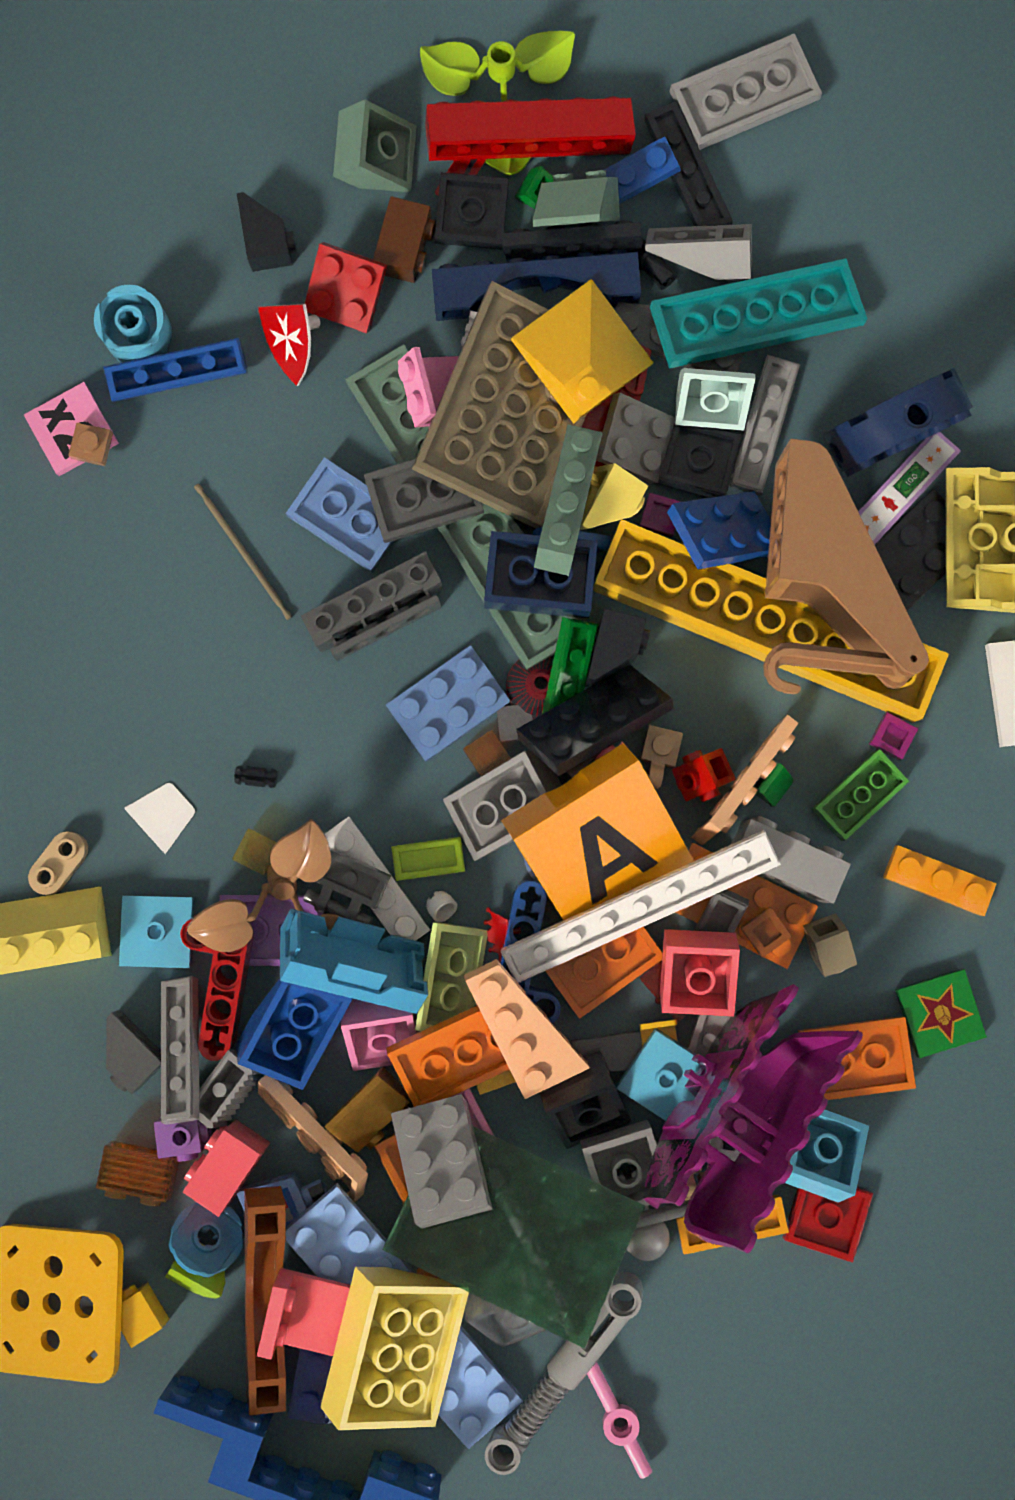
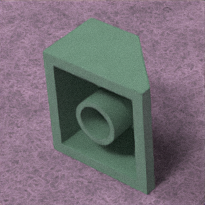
[333,99,417,192]
[533,170,620,227]

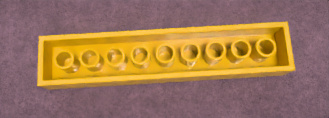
[593,519,949,723]

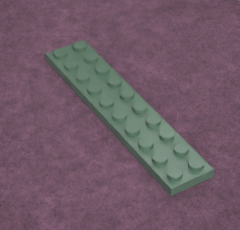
[345,344,578,670]

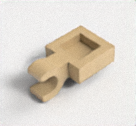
[640,725,683,789]

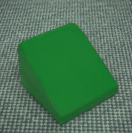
[515,166,553,209]
[755,763,793,807]

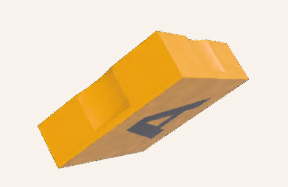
[501,743,694,921]

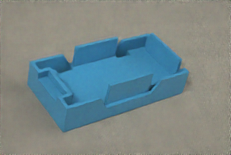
[280,909,428,1014]

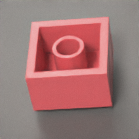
[660,929,740,1016]
[183,1119,271,1217]

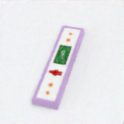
[858,432,961,545]

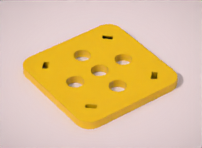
[0,1224,124,1384]

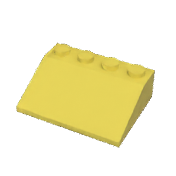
[321,1267,470,1430]

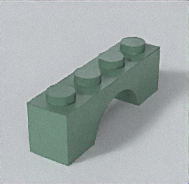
[534,424,603,576]

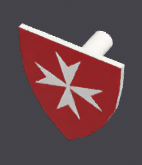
[258,304,320,386]

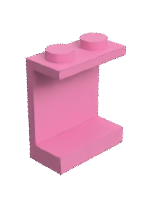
[398,347,459,427]

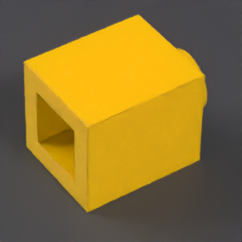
[121,1282,170,1348]

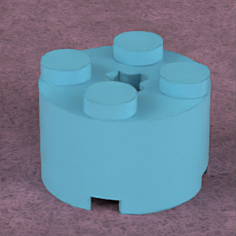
[94,285,172,363]

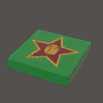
[895,969,987,1058]

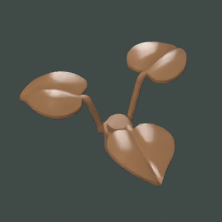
[187,819,343,952]

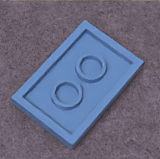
[285,457,395,573]
[386,645,511,762]

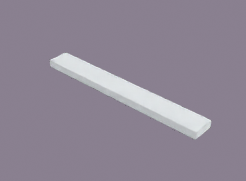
[501,830,781,983]

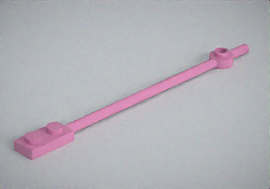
[454,1088,652,1478]

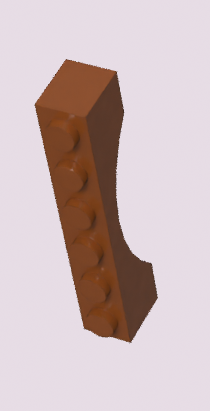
[244,1186,286,1415]

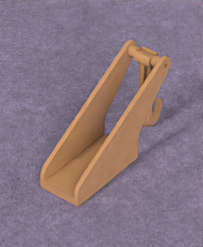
[763,439,929,694]

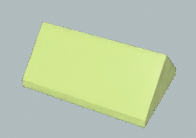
[415,921,488,1031]

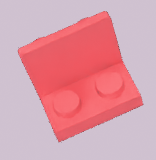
[257,1268,350,1360]

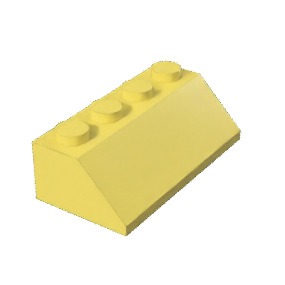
[0,887,112,975]

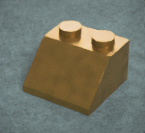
[324,1067,411,1152]

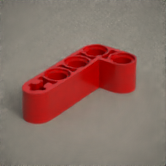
[180,914,254,1061]

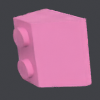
[341,999,419,1071]

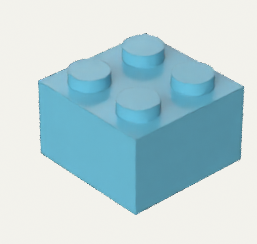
[785,1110,869,1203]

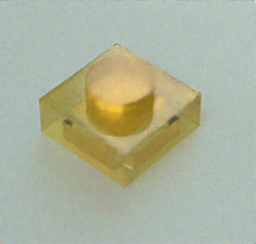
[232,828,277,875]

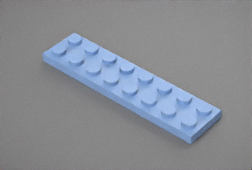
[286,1183,523,1449]

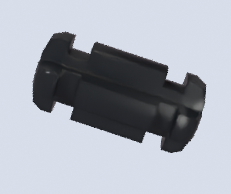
[234,765,278,788]

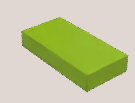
[391,837,466,881]

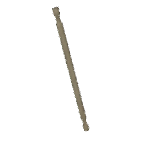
[194,484,293,620]

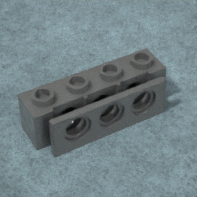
[301,551,443,661]

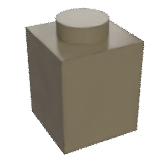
[803,913,857,977]

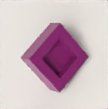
[640,493,681,538]
[869,712,918,760]

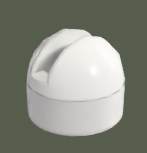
[426,891,457,922]

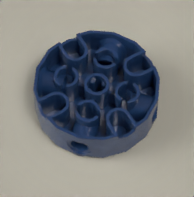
[823,368,973,477]

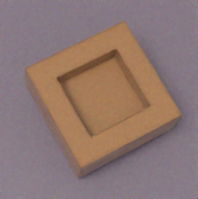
[68,423,113,466]

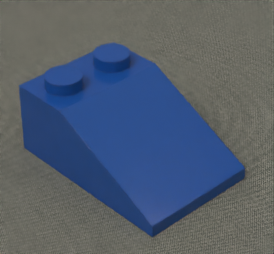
[236,978,353,1090]

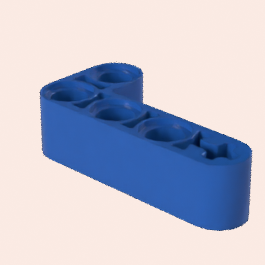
[500,879,561,1023]

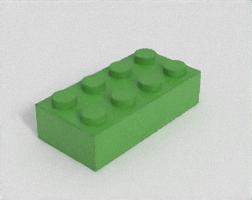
[812,749,909,841]

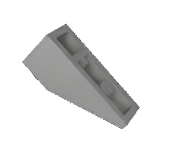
[645,224,753,282]

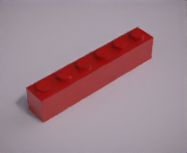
[425,96,636,161]

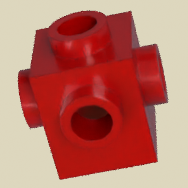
[672,748,736,802]

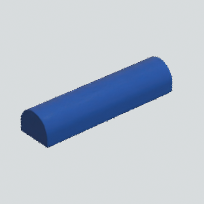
[103,338,248,402]

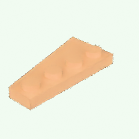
[691,714,798,845]
[464,959,590,1099]
[258,1075,368,1203]

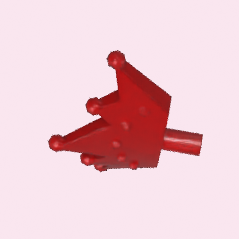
[483,907,521,962]

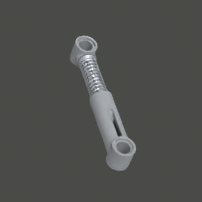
[485,1272,644,1475]

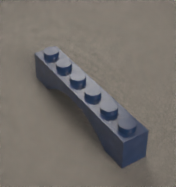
[432,249,641,321]

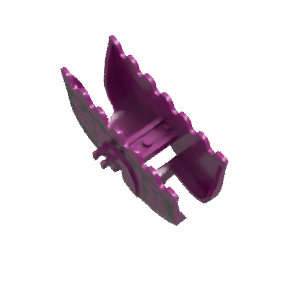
[643,984,863,1254]

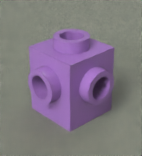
[154,1118,212,1162]

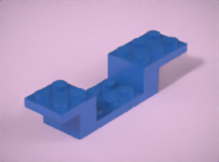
[154,1376,442,1500]

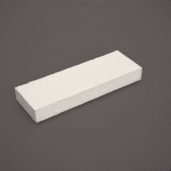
[985,640,1015,747]

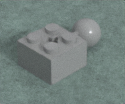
[580,1120,670,1261]

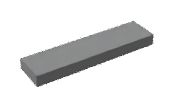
[729,355,800,496]
[161,976,200,1125]

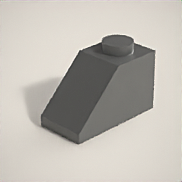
[106,1010,161,1094]

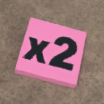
[24,382,119,476]

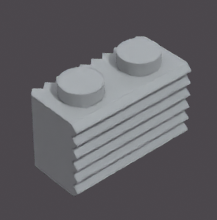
[199,1050,262,1128]

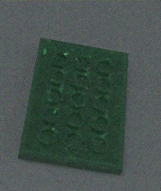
[382,1126,645,1349]

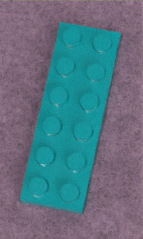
[650,258,868,369]

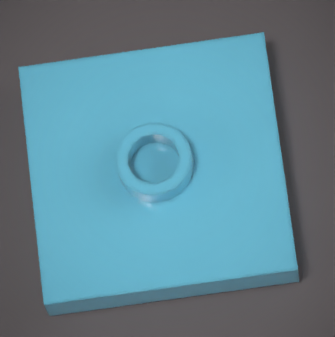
[119,895,195,968]
[616,1028,700,1121]

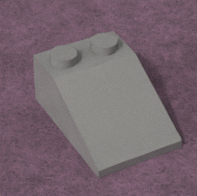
[443,750,562,861]

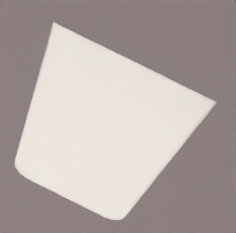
[124,783,195,854]

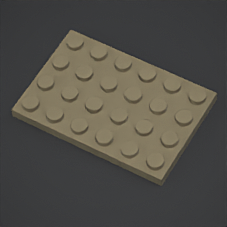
[412,281,587,529]

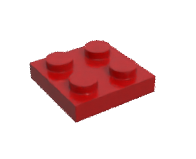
[304,242,388,333]

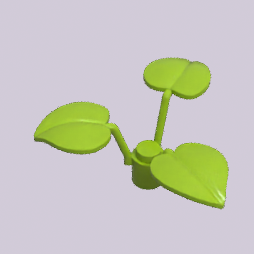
[420,31,575,175]

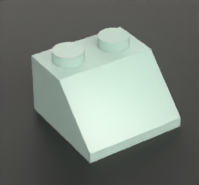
[675,368,755,430]

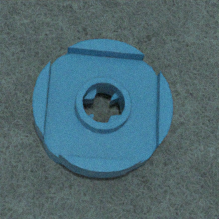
[169,1203,243,1278]

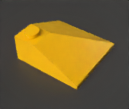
[511,279,653,424]

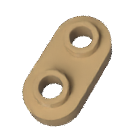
[28,832,88,895]

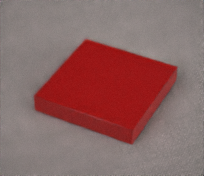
[783,1187,873,1263]

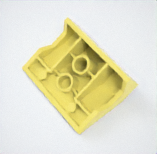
[946,467,1015,613]

